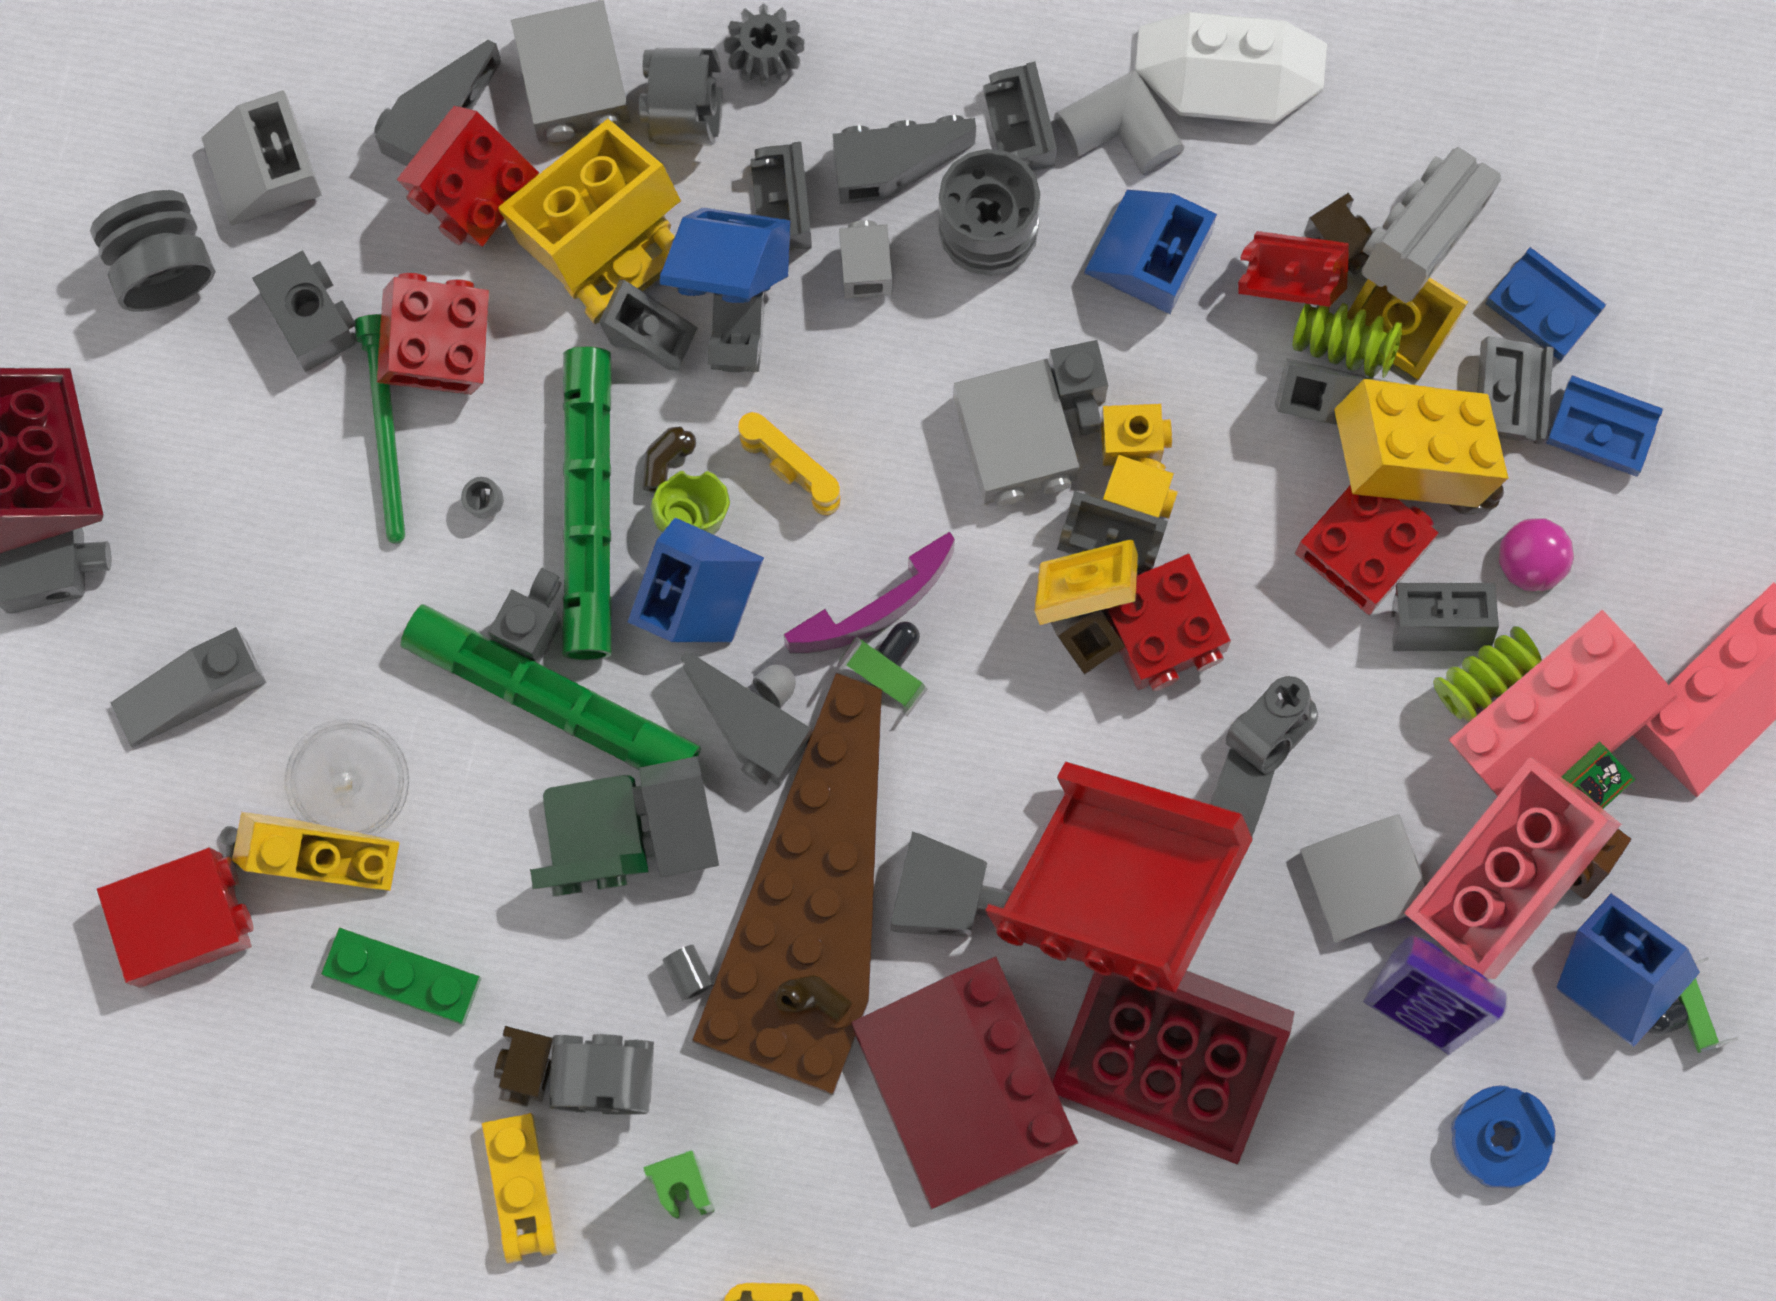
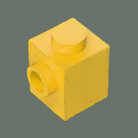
[1100,404,1172,466]
[1103,455,1178,519]

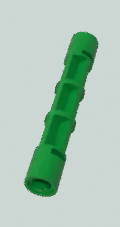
[562,346,611,660]
[400,604,701,770]

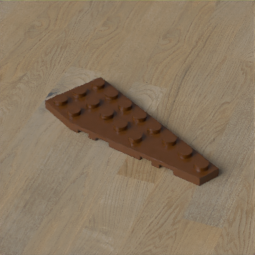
[692,673,882,1096]

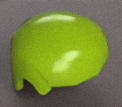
[650,471,730,535]

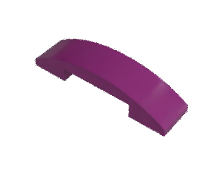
[783,531,955,653]

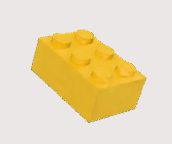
[498,119,681,291]
[1334,379,1509,507]

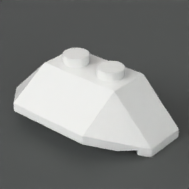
[1135,12,1327,124]

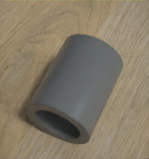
[662,944,713,1001]

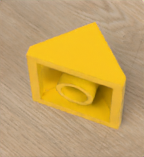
[1347,278,1468,380]

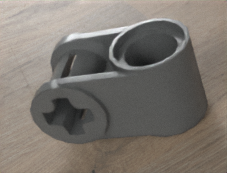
[1226,676,1318,774]

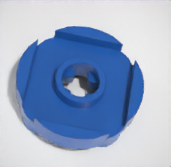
[1451,1085,1556,1188]

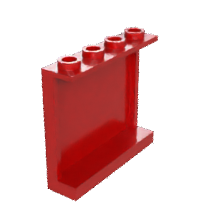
[985,761,1253,992]

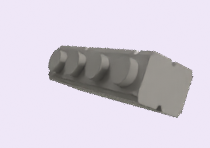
[1362,147,1501,303]

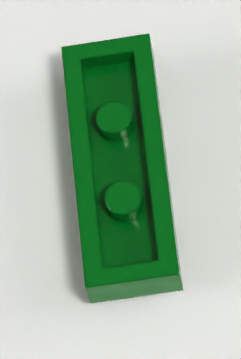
[321,927,482,1025]

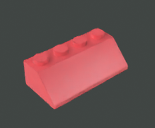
[1633,582,1776,798]
[1449,610,1678,797]
[1404,757,1621,979]

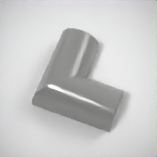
[1054,69,1184,174]

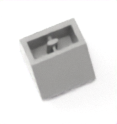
[201,90,322,226]

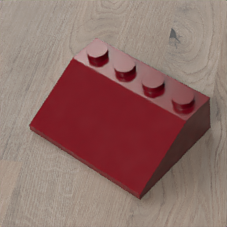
[0,368,104,553]
[850,956,1078,1210]
[1052,971,1295,1165]

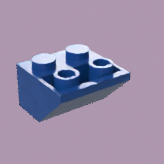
[1085,189,1217,315]
[660,207,791,303]
[628,518,764,642]
[1556,893,1700,1047]

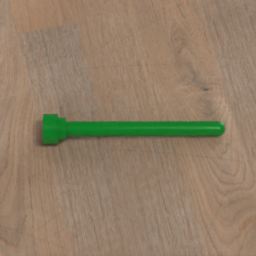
[354,314,406,544]

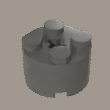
[639,48,722,145]
[549,1034,654,1115]

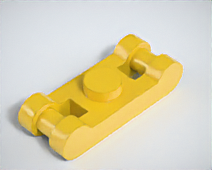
[564,216,675,324]
[738,412,841,515]

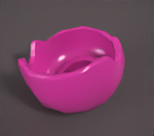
[1499,518,1574,592]

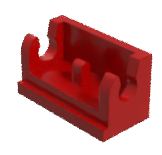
[1238,231,1349,307]

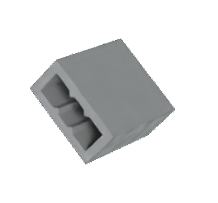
[511,0,631,143]
[953,358,1080,506]

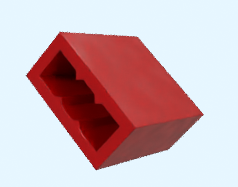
[96,847,254,988]

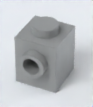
[839,220,892,299]

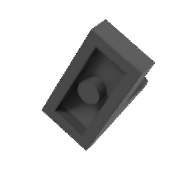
[599,280,698,370]

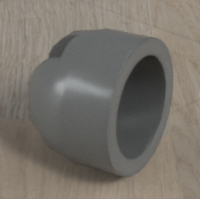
[461,477,504,518]

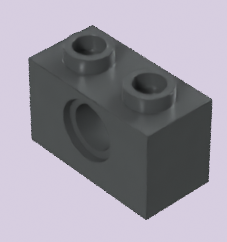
[252,250,356,372]

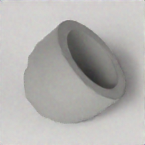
[753,665,796,708]

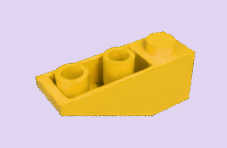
[232,812,400,891]

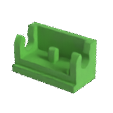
[643,1150,715,1219]

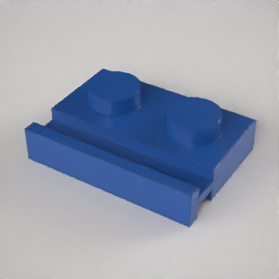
[1485,247,1607,361]
[1546,375,1663,477]

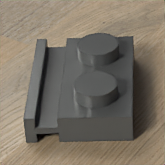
[1477,336,1554,444]

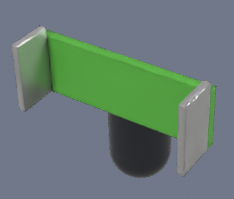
[837,621,928,717]
[1648,957,1738,1053]

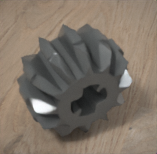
[724,3,805,87]

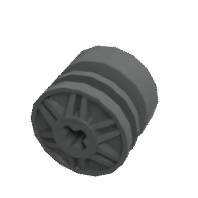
[938,149,1041,276]
[90,190,216,312]

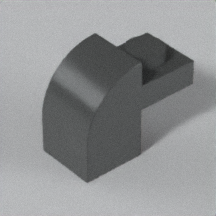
[708,291,765,372]

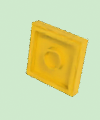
[1034,540,1138,625]

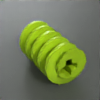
[1292,303,1402,378]
[1433,626,1542,723]

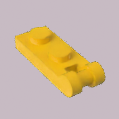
[482,1113,558,1264]

